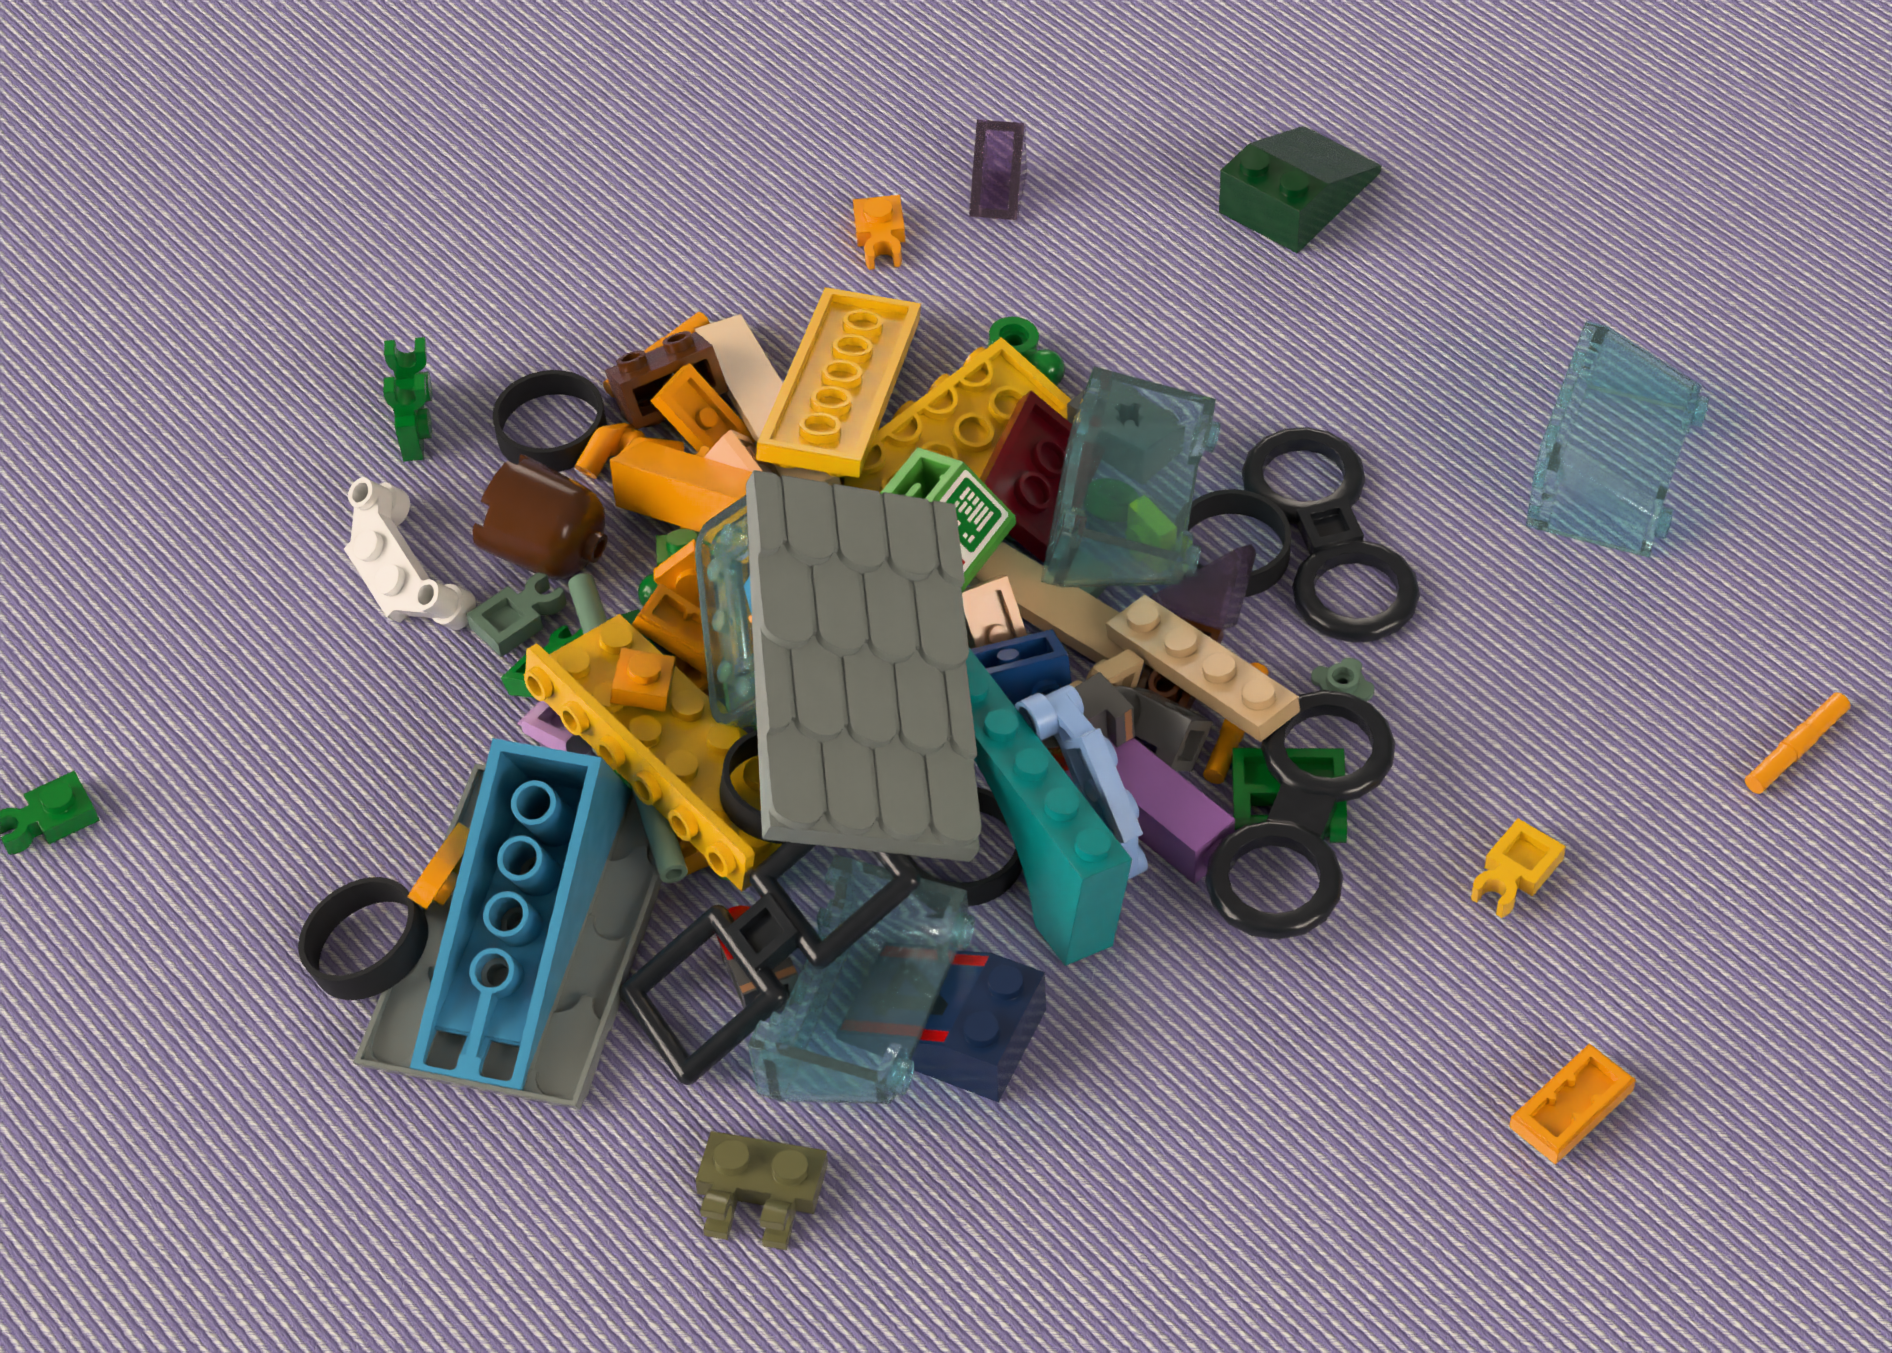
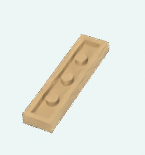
[1106,594,1300,742]

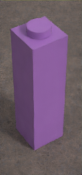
[1065,738,1235,884]

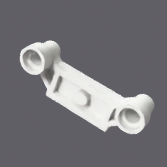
[344,478,476,630]

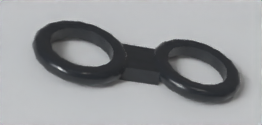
[1241,427,1420,643]
[1205,690,1396,940]

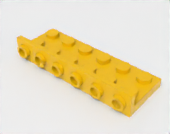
[840,337,1072,493]
[524,614,782,892]

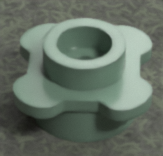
[1311,658,1374,701]

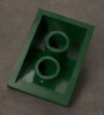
[1219,126,1382,253]

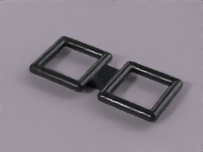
[619,842,921,1085]

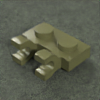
[695,1131,828,1250]

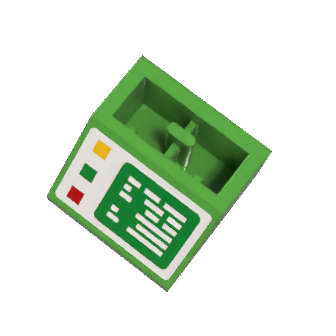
[880,447,1016,592]

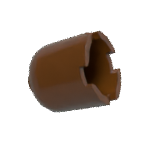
[473,454,608,580]

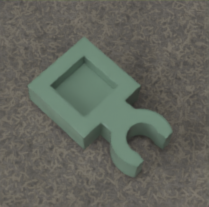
[466,572,567,657]

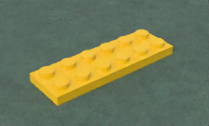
[756,287,921,478]

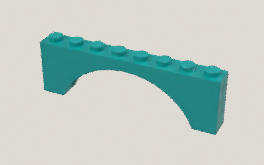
[966,648,1132,966]

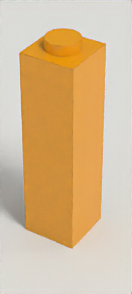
[609,440,752,548]

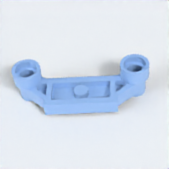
[1015,685,1148,880]

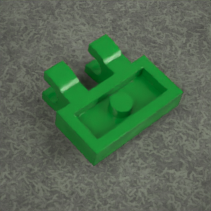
[383,337,433,462]

